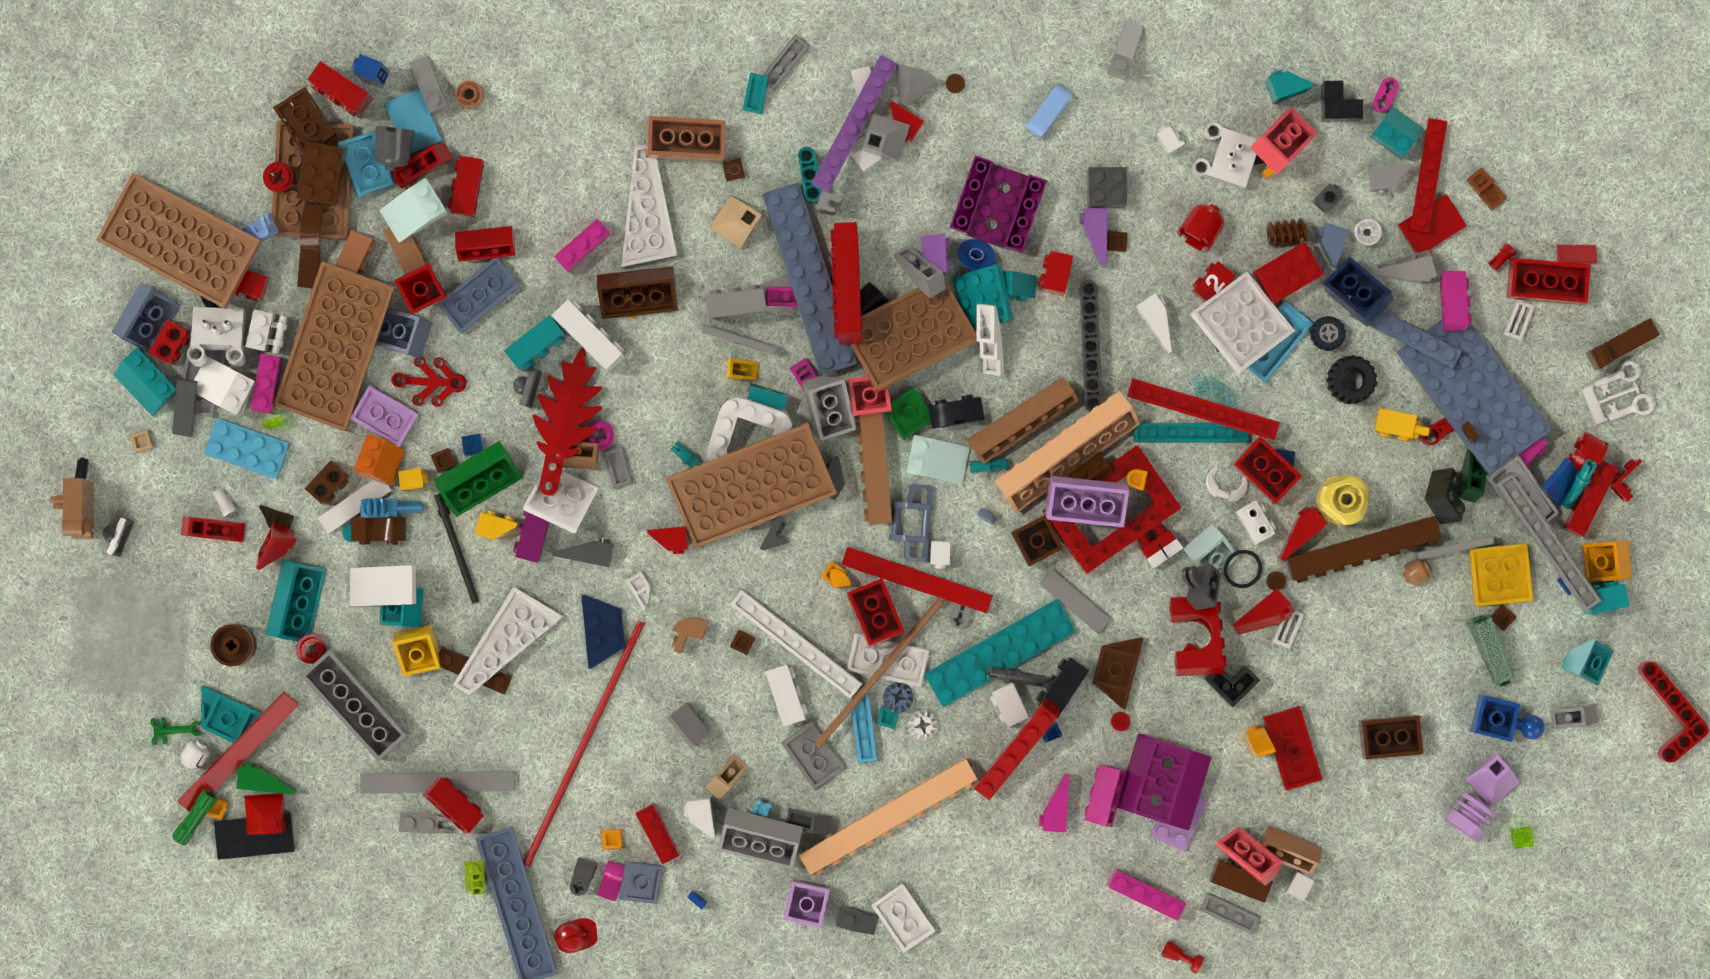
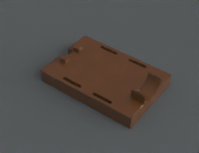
[273,87,337,155]

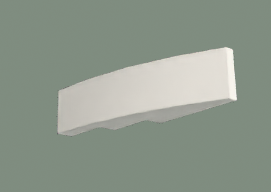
[977,303,1004,376]

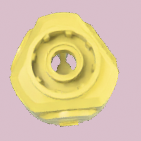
[1315,474,1369,525]

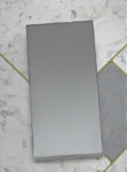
[604,447,633,489]

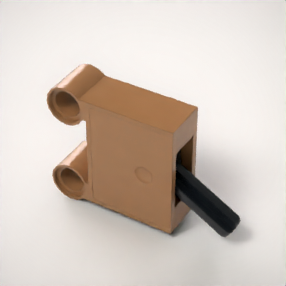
[50,457,94,539]

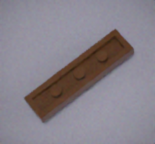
[439,646,512,695]

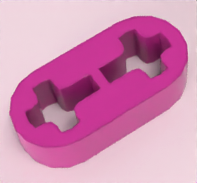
[1372,77,1398,113]

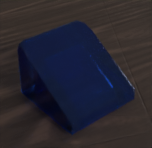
[1042,722,1062,743]

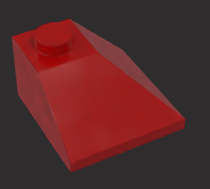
[394,263,447,314]
[256,522,297,570]
[244,793,286,834]

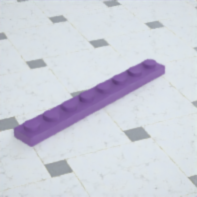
[811,55,897,193]

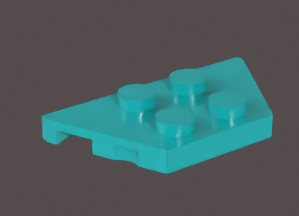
[201,685,262,743]

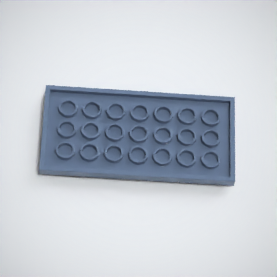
[1396,320,1552,475]

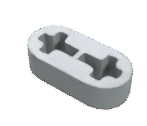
[950,603,971,629]

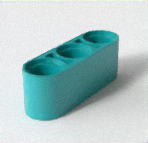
[798,147,822,203]

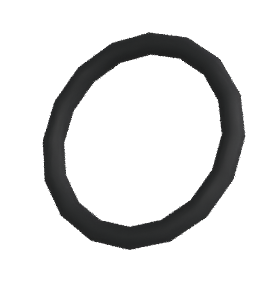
[1224,550,1262,588]

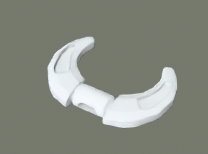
[1206,467,1248,502]

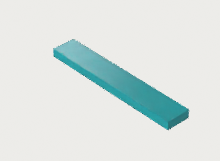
[1133,423,1249,443]

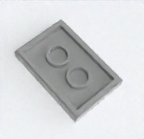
[781,721,845,790]

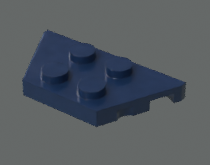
[581,595,625,669]

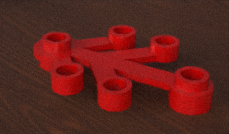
[391,357,467,407]

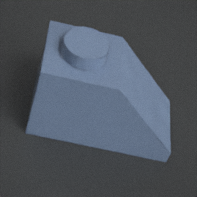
[1317,223,1349,268]

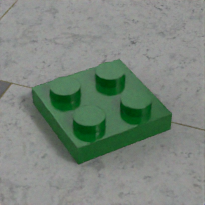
[885,387,931,440]

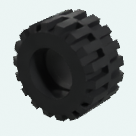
[1326,355,1377,404]

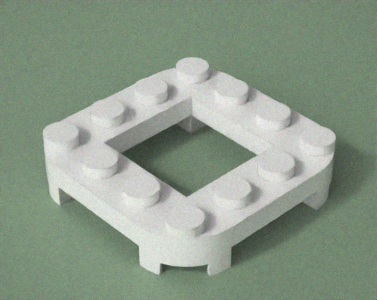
[707,396,795,461]

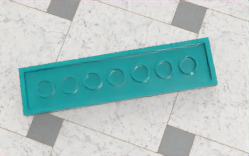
[924,599,1076,707]

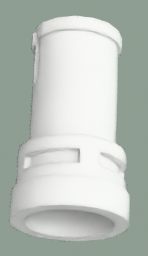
[211,488,237,518]

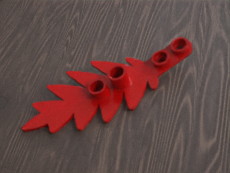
[533,348,603,496]

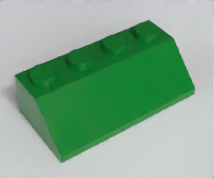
[433,440,522,517]

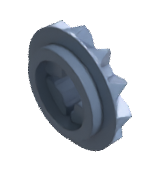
[883,682,914,713]

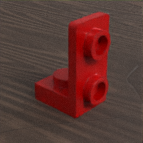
[1610,459,1642,502]

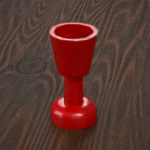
[1161,940,1204,974]

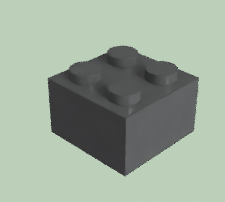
[1087,167,1127,208]

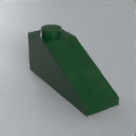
[1457,448,1486,503]

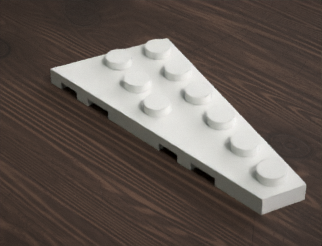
[621,145,678,268]
[453,587,563,696]

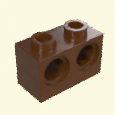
[305,460,350,505]

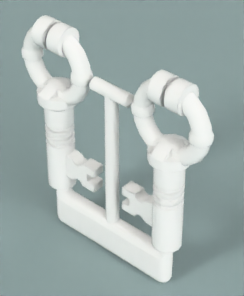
[1582,360,1656,425]

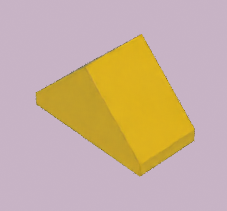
[727,358,759,381]

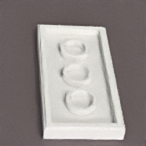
[350,565,416,606]
[846,633,930,687]

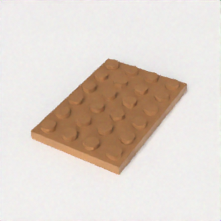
[272,121,355,240]
[850,279,977,392]

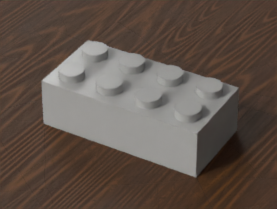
[718,808,803,869]

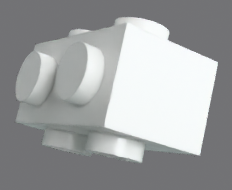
[1234,500,1276,545]

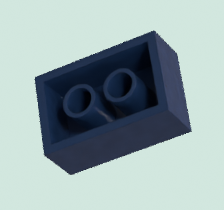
[1323,257,1394,327]

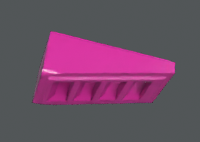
[790,358,817,391]

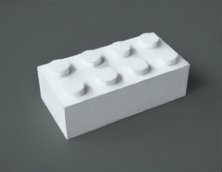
[551,299,624,372]

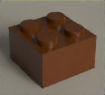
[1011,515,1063,567]

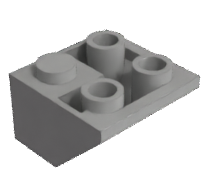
[862,113,910,162]

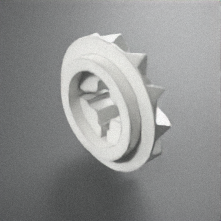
[907,710,938,741]

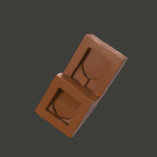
[1467,167,1507,211]

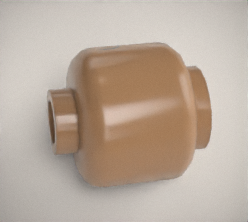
[1402,558,1433,586]

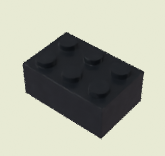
[1036,657,1090,719]

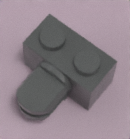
[1182,564,1221,610]

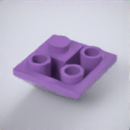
[921,233,950,275]

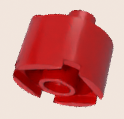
[1567,432,1609,476]

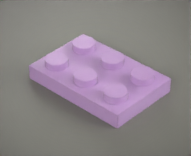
[350,386,420,447]
[1149,796,1208,852]

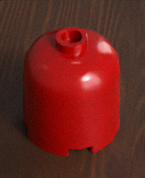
[1177,204,1225,253]

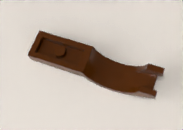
[297,201,325,288]

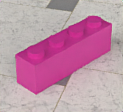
[1107,868,1186,921]

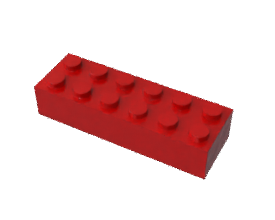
[830,222,862,345]

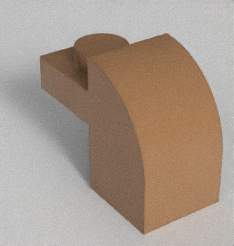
[672,617,708,654]

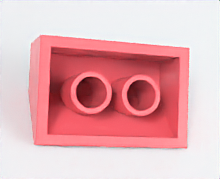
[1216,827,1283,886]

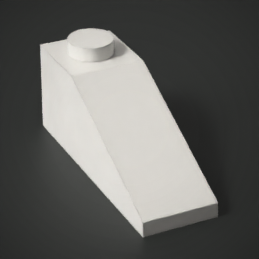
[1135,293,1172,354]

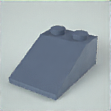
[376,308,433,359]

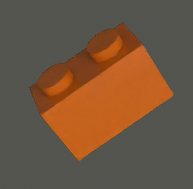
[354,433,405,486]

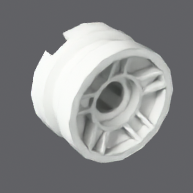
[1353,219,1382,247]

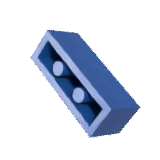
[352,54,390,88]

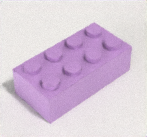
[1045,476,1129,528]

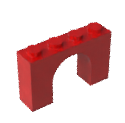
[1169,597,1227,676]

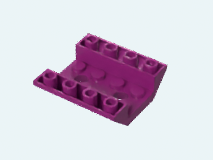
[950,155,1047,253]
[1118,734,1212,831]

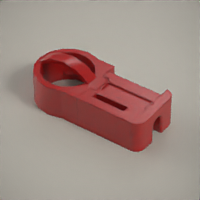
[1419,417,1454,446]

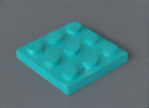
[953,264,1014,331]

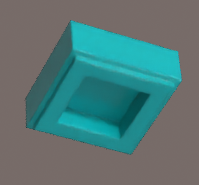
[876,706,899,729]

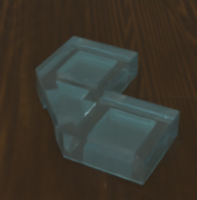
[1191,375,1237,409]

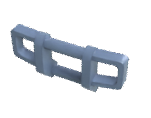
[889,484,933,562]

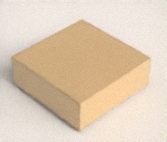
[129,429,154,453]

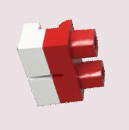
[1137,523,1183,569]

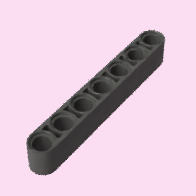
[1079,280,1102,413]

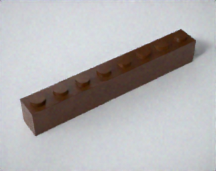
[1285,516,1442,583]

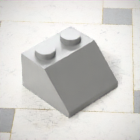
[667,702,711,748]

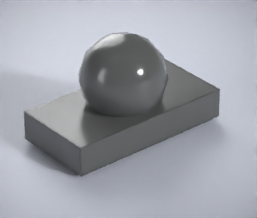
[513,368,542,408]
[103,517,134,557]

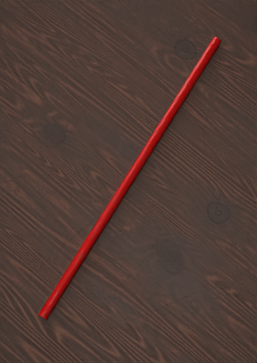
[524,621,645,867]

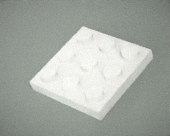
[523,465,599,534]

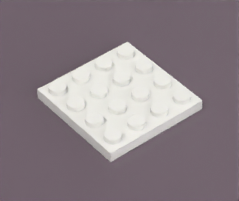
[1190,272,1295,374]

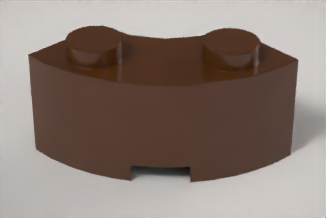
[351,518,406,545]

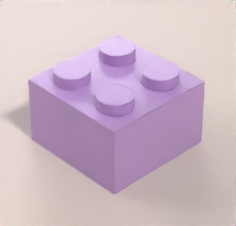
[784,879,830,928]

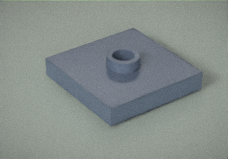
[619,861,663,904]

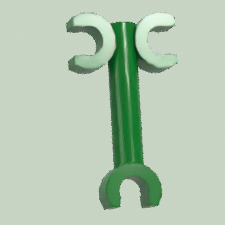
[150,717,202,745]

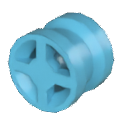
[751,798,772,817]

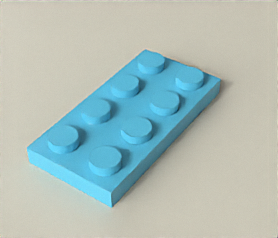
[204,418,290,479]

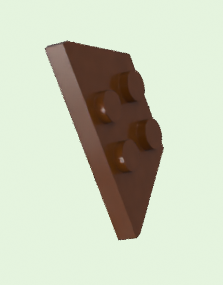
[1092,637,1144,710]

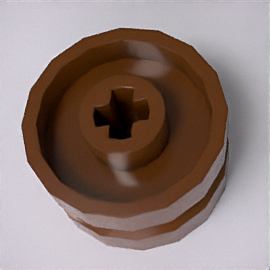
[210,624,257,667]

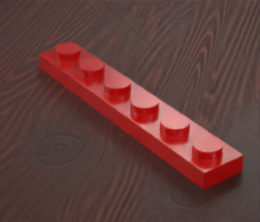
[1409,118,1448,234]

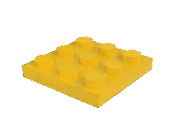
[1468,543,1533,607]

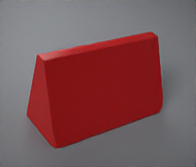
[1557,245,1598,264]

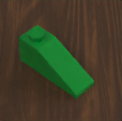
[236,762,297,795]

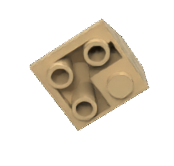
[709,196,762,249]

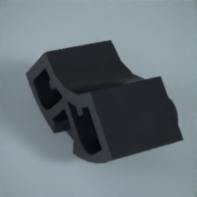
[928,394,985,429]

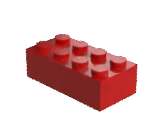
[1506,258,1591,305]

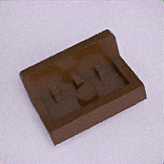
[1068,452,1112,481]

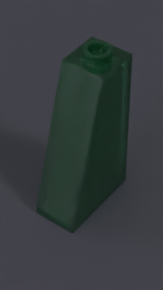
[1465,614,1514,687]

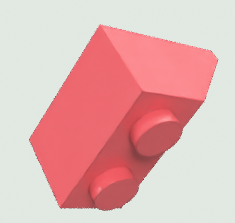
[848,376,892,416]

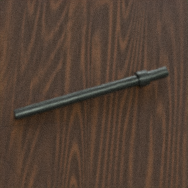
[434,493,479,604]

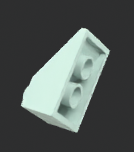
[379,178,448,243]
[906,435,970,485]

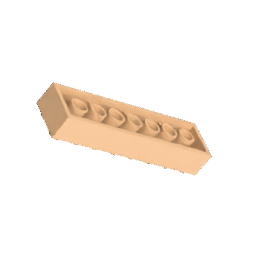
[995,391,1140,514]

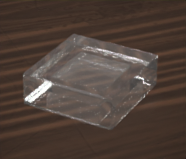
[1420,711,1444,738]

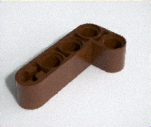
[1586,318,1660,370]

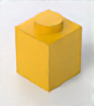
[398,468,428,491]

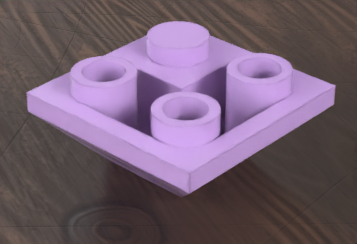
[1465,753,1519,808]

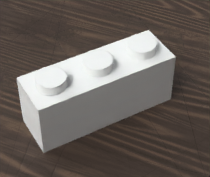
[765,664,808,727]

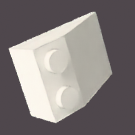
[194,356,256,416]

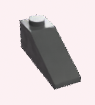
[552,538,614,567]

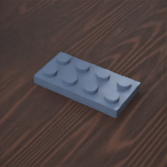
[437,258,521,334]

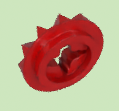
[263,162,294,193]
[296,633,326,664]

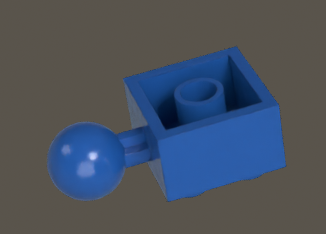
[1470,695,1545,742]

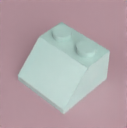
[1183,524,1239,573]

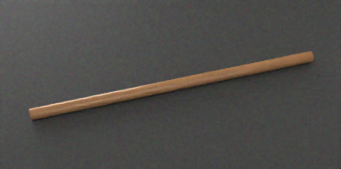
[814,598,944,749]

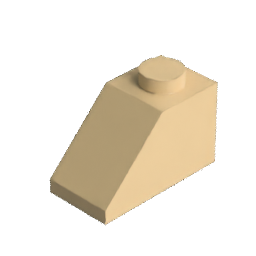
[705,754,749,800]

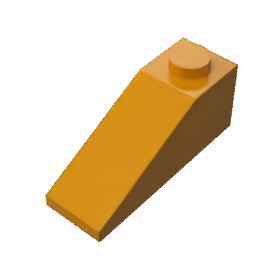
[1244,725,1276,757]

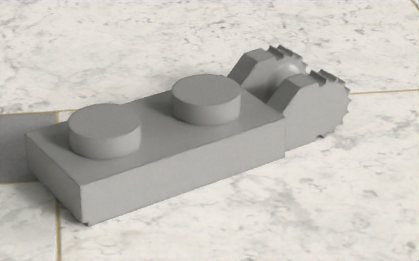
[399,812,453,834]

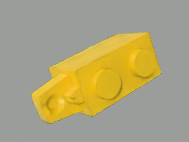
[1374,408,1431,442]

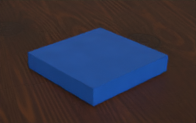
[1541,458,1578,507]

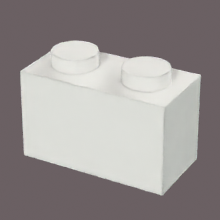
[990,682,1029,727]

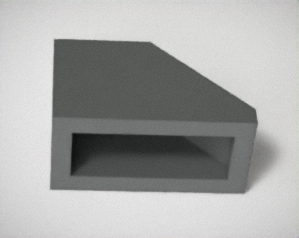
[786,808,832,835]
[837,906,879,935]

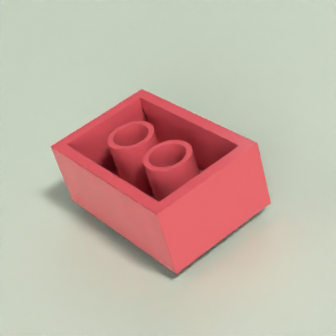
[1250,106,1318,174]

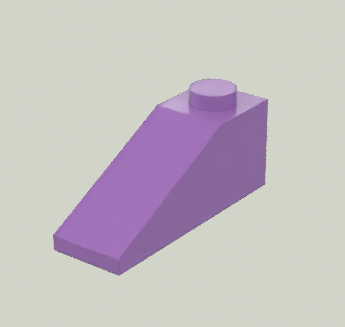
[1080,208,1108,268]

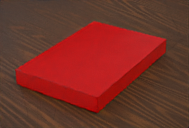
[1397,194,1467,253]

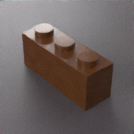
[1209,858,1273,903]

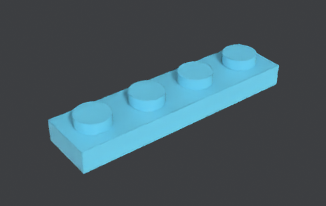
[850,685,877,763]

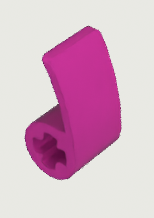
[597,860,624,901]

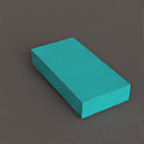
[743,72,770,114]

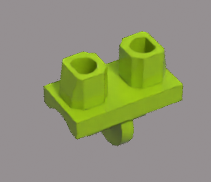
[464,859,485,895]

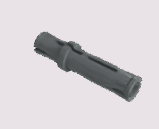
[987,666,1045,688]

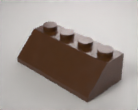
[597,266,678,319]

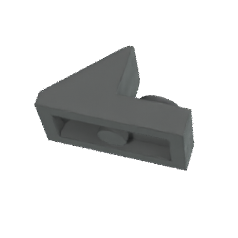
[760,516,789,550]

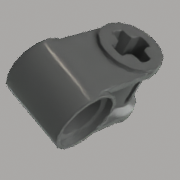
[570,857,597,896]

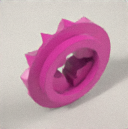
[584,420,614,451]

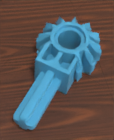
[360,498,424,518]

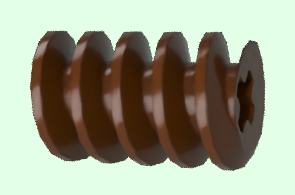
[1266,218,1308,247]

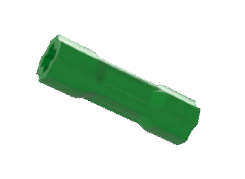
[172,789,218,846]

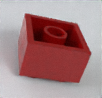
[1038,251,1073,296]

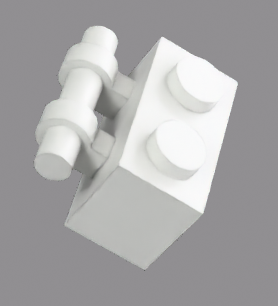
[246,310,287,354]

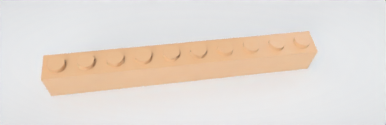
[799,758,977,876]

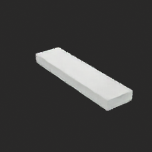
[318,480,392,534]

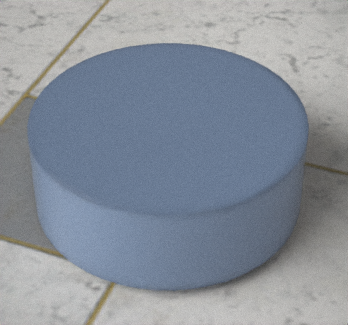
[977,508,997,525]

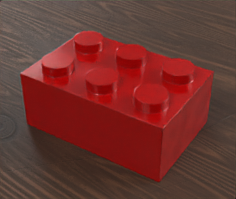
[307,61,373,117]
[1253,242,1324,304]
[1232,436,1302,504]
[846,578,905,649]

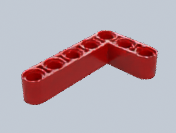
[1638,661,1709,763]

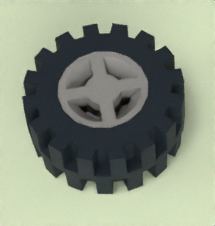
[1310,316,1346,351]

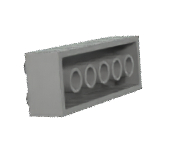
[301,649,410,762]

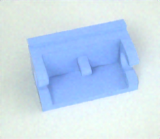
[240,213,279,242]

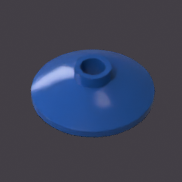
[957,239,995,271]

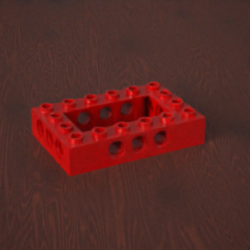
[1042,445,1181,574]

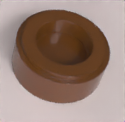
[946,74,965,94]
[1266,572,1286,590]

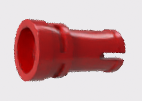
[1488,243,1517,271]

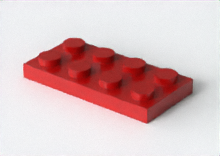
[1263,706,1323,791]

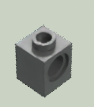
[1312,183,1344,215]

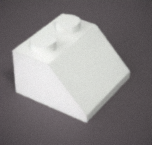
[684,797,716,838]

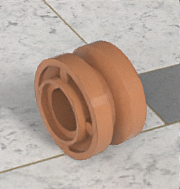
[455,81,484,109]

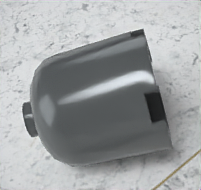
[374,126,415,171]

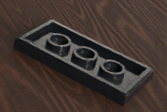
[214,813,295,860]

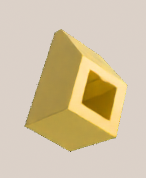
[474,510,519,540]

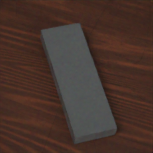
[172,378,198,437]

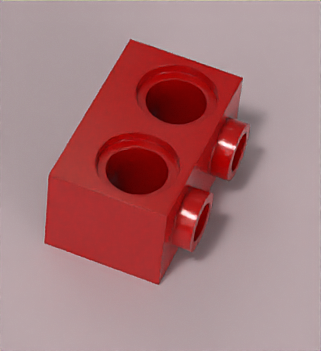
[148,319,191,364]

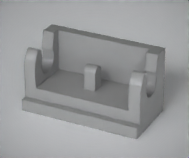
[816,190,842,216]

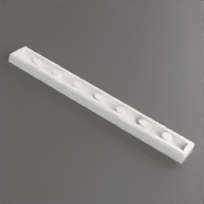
[730,590,863,699]

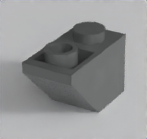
[826,456,845,500]

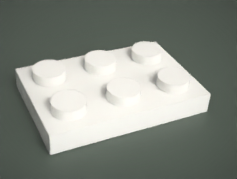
[871,883,935,953]

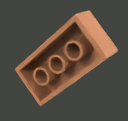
[645,116,725,162]

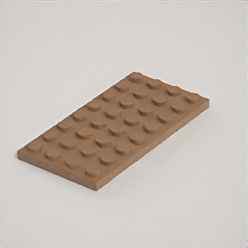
[96,173,262,309]
[274,261,395,431]
[666,422,837,548]

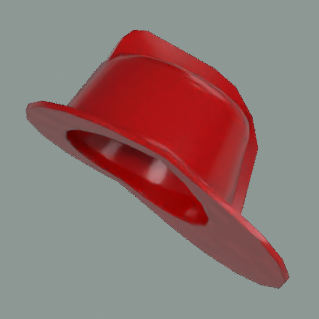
[554,918,598,953]

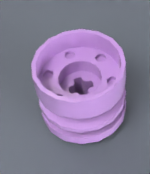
[1444,792,1497,842]

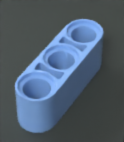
[1025,83,1073,138]

